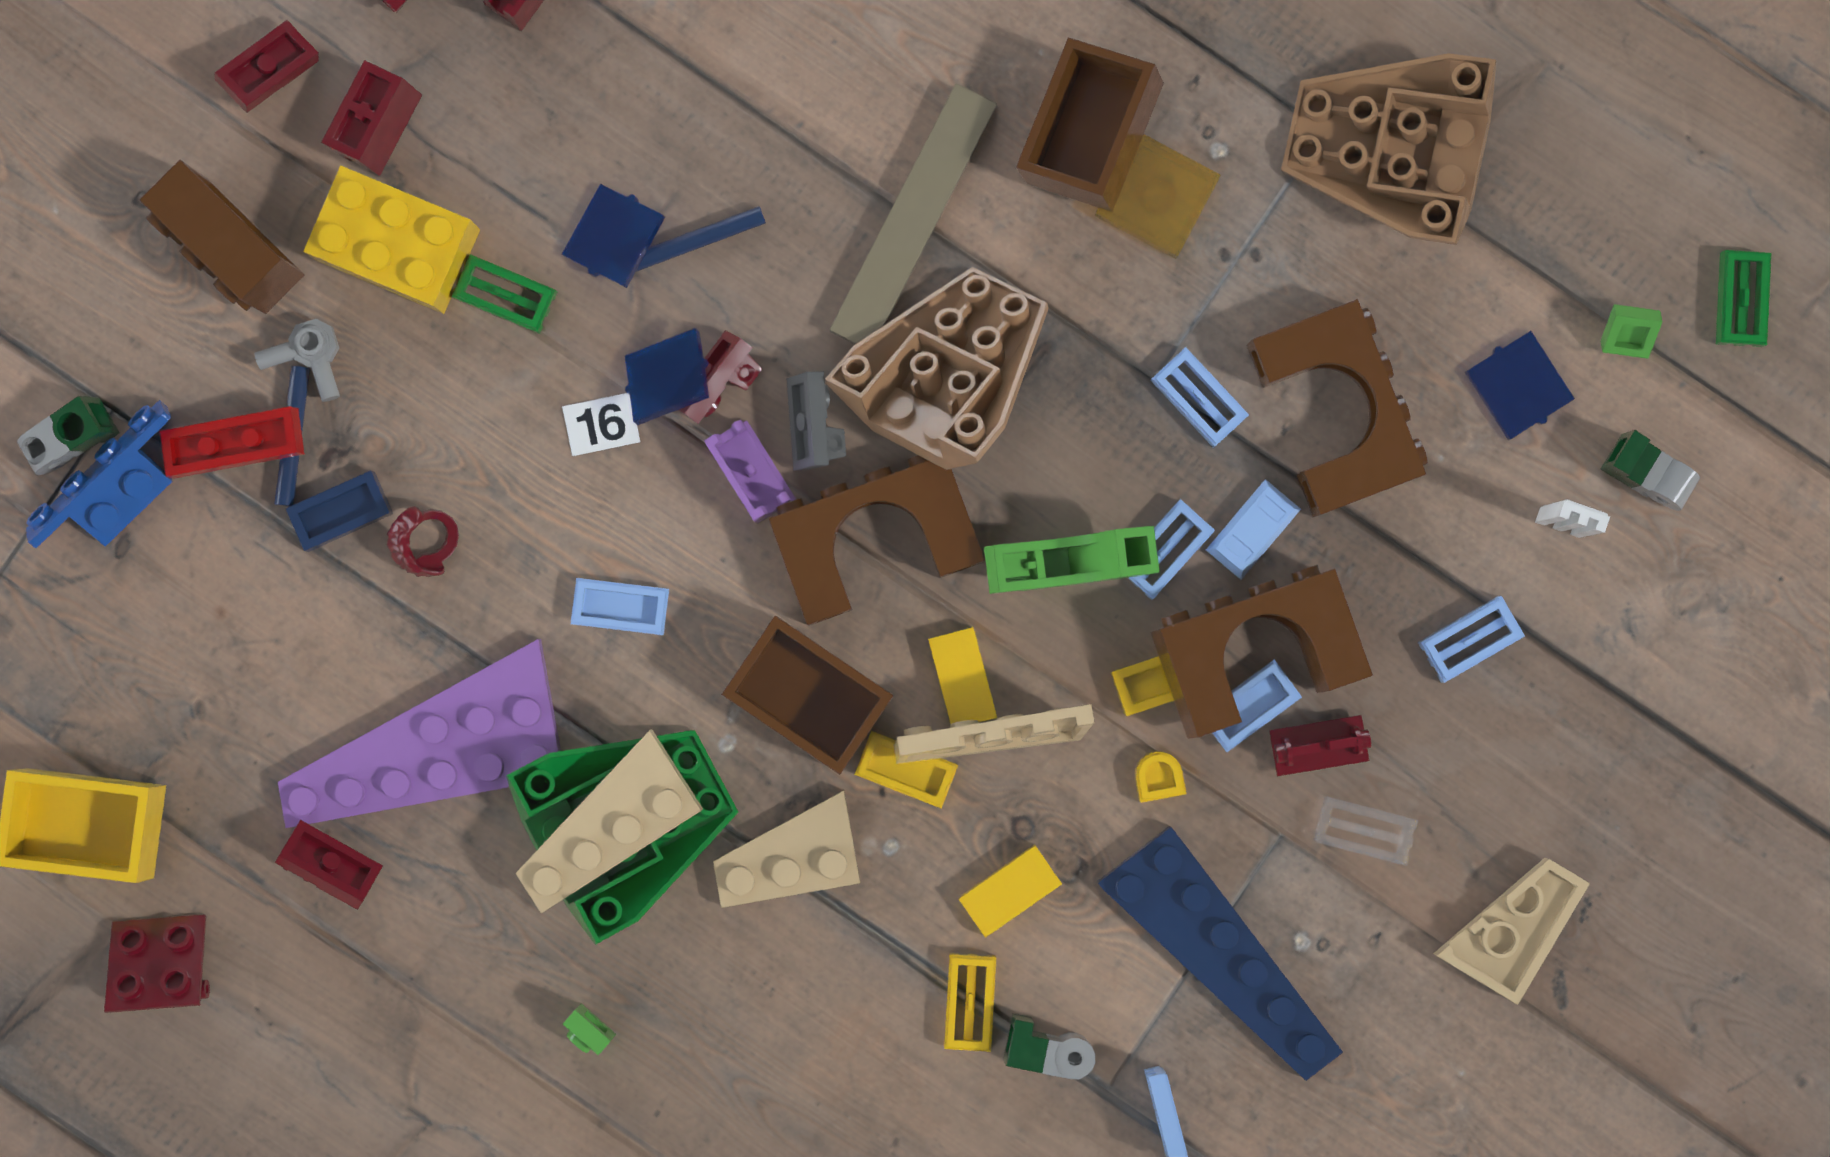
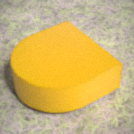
[1135,751,1187,803]

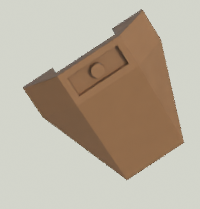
[1281,53,1496,245]
[825,267,1049,470]

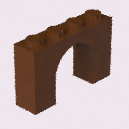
[1246,299,1428,518]
[769,455,985,626]
[1150,565,1373,739]

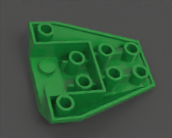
[506,730,738,945]

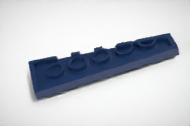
[1097,826,1343,1081]

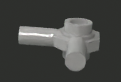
[254,319,340,402]

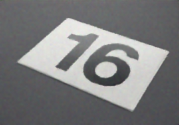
[562,393,640,456]

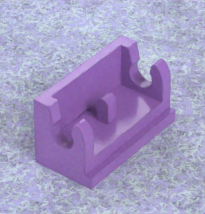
[704,420,796,524]

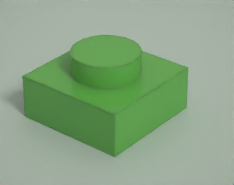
[1600,304,1663,359]
[563,1003,616,1055]

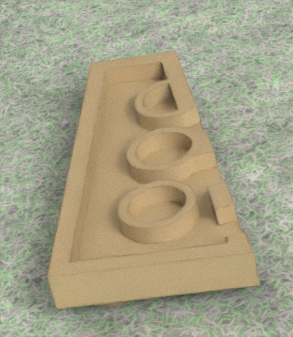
[894,704,1094,764]

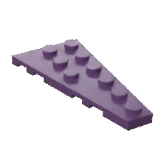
[278,639,561,828]

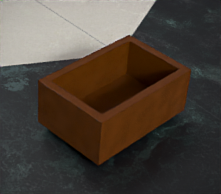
[1016,37,1164,212]
[140,160,305,314]
[721,616,894,775]

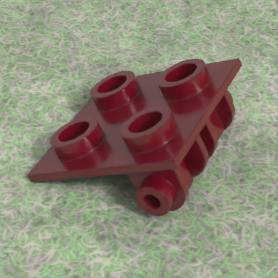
[104,914,210,1013]

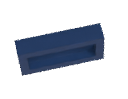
[286,470,393,552]

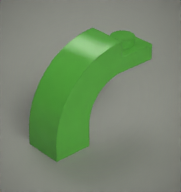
[984,526,1160,594]

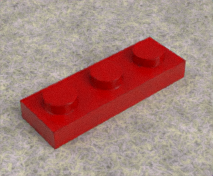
[160,406,305,479]

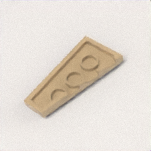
[516,729,703,913]

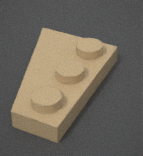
[713,790,860,908]
[1433,858,1590,1005]

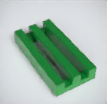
[1715,250,1772,347]
[452,254,558,334]

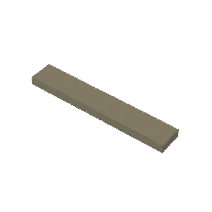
[830,83,997,345]

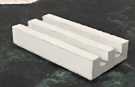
[1535,499,1610,538]

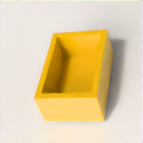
[303,165,480,314]
[0,768,166,883]

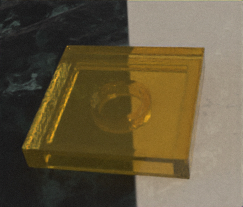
[1095,134,1221,259]

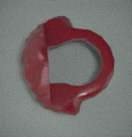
[386,506,459,577]

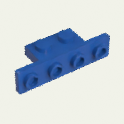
[26,400,173,548]

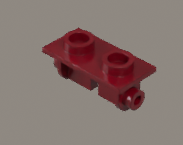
[1269,715,1371,777]

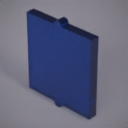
[562,184,665,288]
[625,328,709,425]
[1465,331,1575,440]

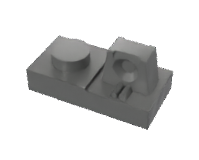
[786,371,846,471]

